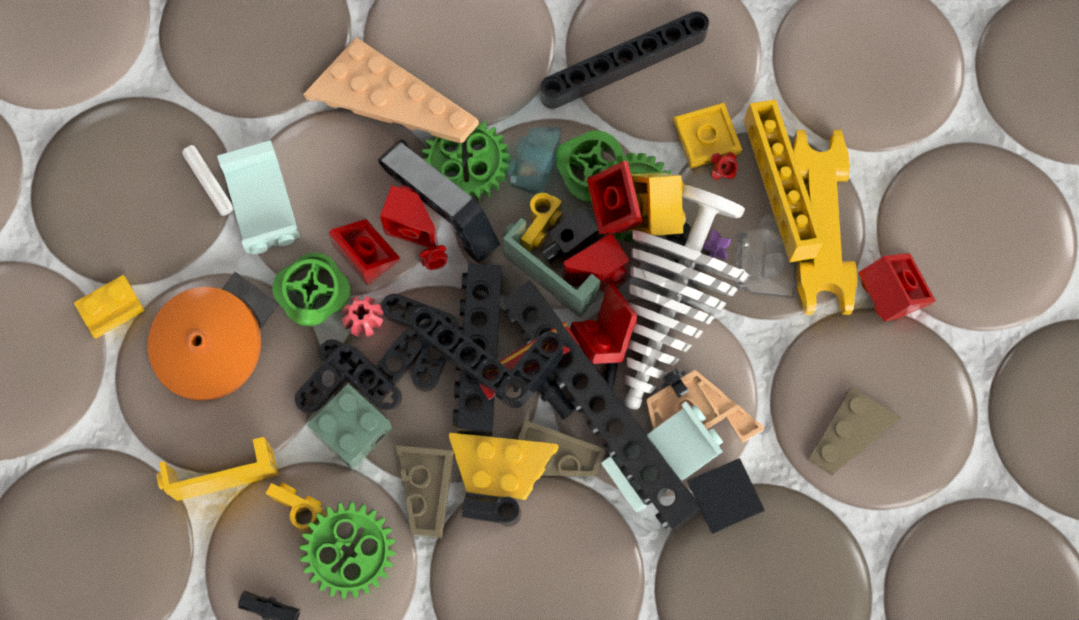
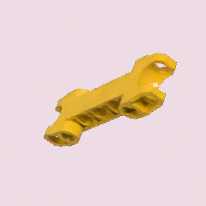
[793,130,858,315]

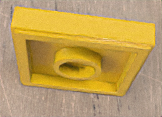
[673,102,742,169]

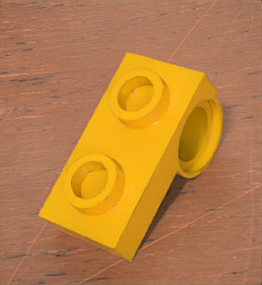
[521,193,563,253]
[266,483,327,533]

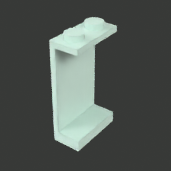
[217,140,301,254]
[601,402,723,512]

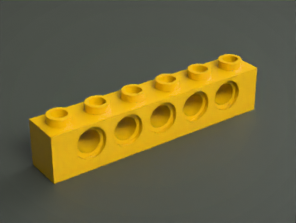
[743,99,824,262]

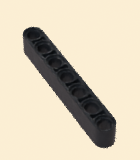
[540,11,709,109]

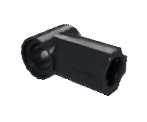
[462,492,522,527]

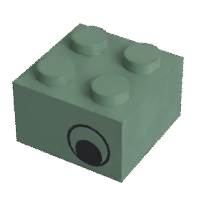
[307,384,392,470]

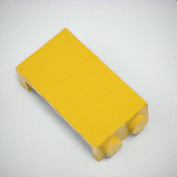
[156,437,279,501]

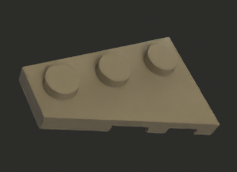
[808,388,902,475]
[518,420,606,477]
[396,445,454,539]

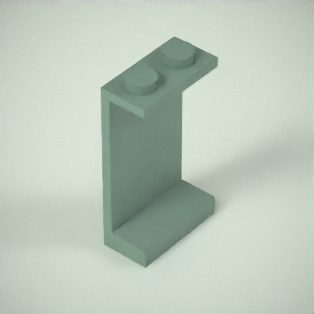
[503,218,600,318]

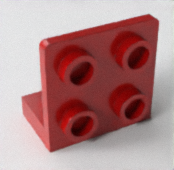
[570,284,637,364]

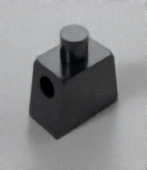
[541,205,605,264]

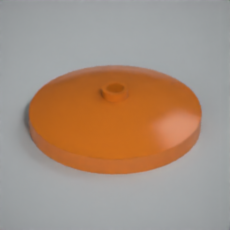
[148,287,261,401]

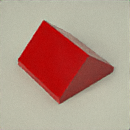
[329,219,401,286]

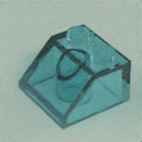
[507,127,561,195]

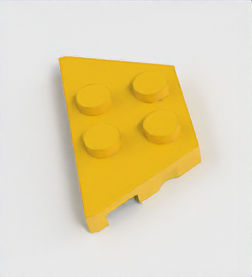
[449,433,559,500]

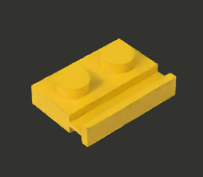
[74,275,145,339]

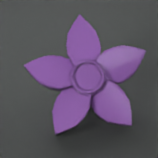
[702,230,731,260]

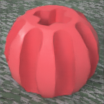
[341,296,383,337]

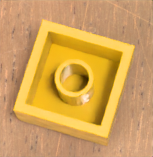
[629,172,686,236]

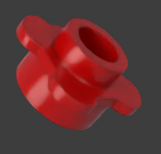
[711,152,738,180]
[419,245,448,270]

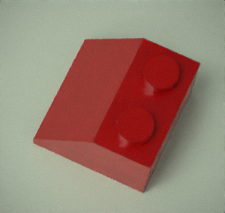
[587,161,643,234]
[380,185,438,248]
[562,234,630,292]
[858,253,936,321]

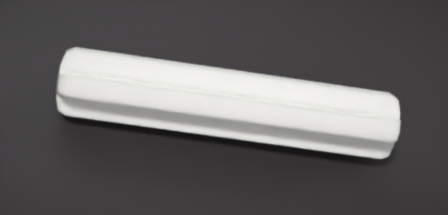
[182,145,234,216]

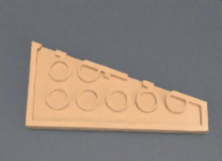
[304,37,479,144]

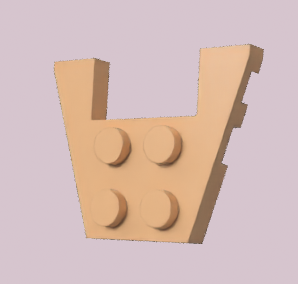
[646,370,765,443]

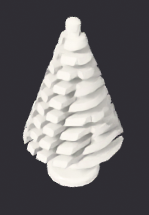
[624,185,750,410]

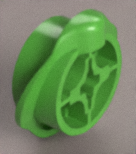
[556,130,624,203]
[272,253,351,326]

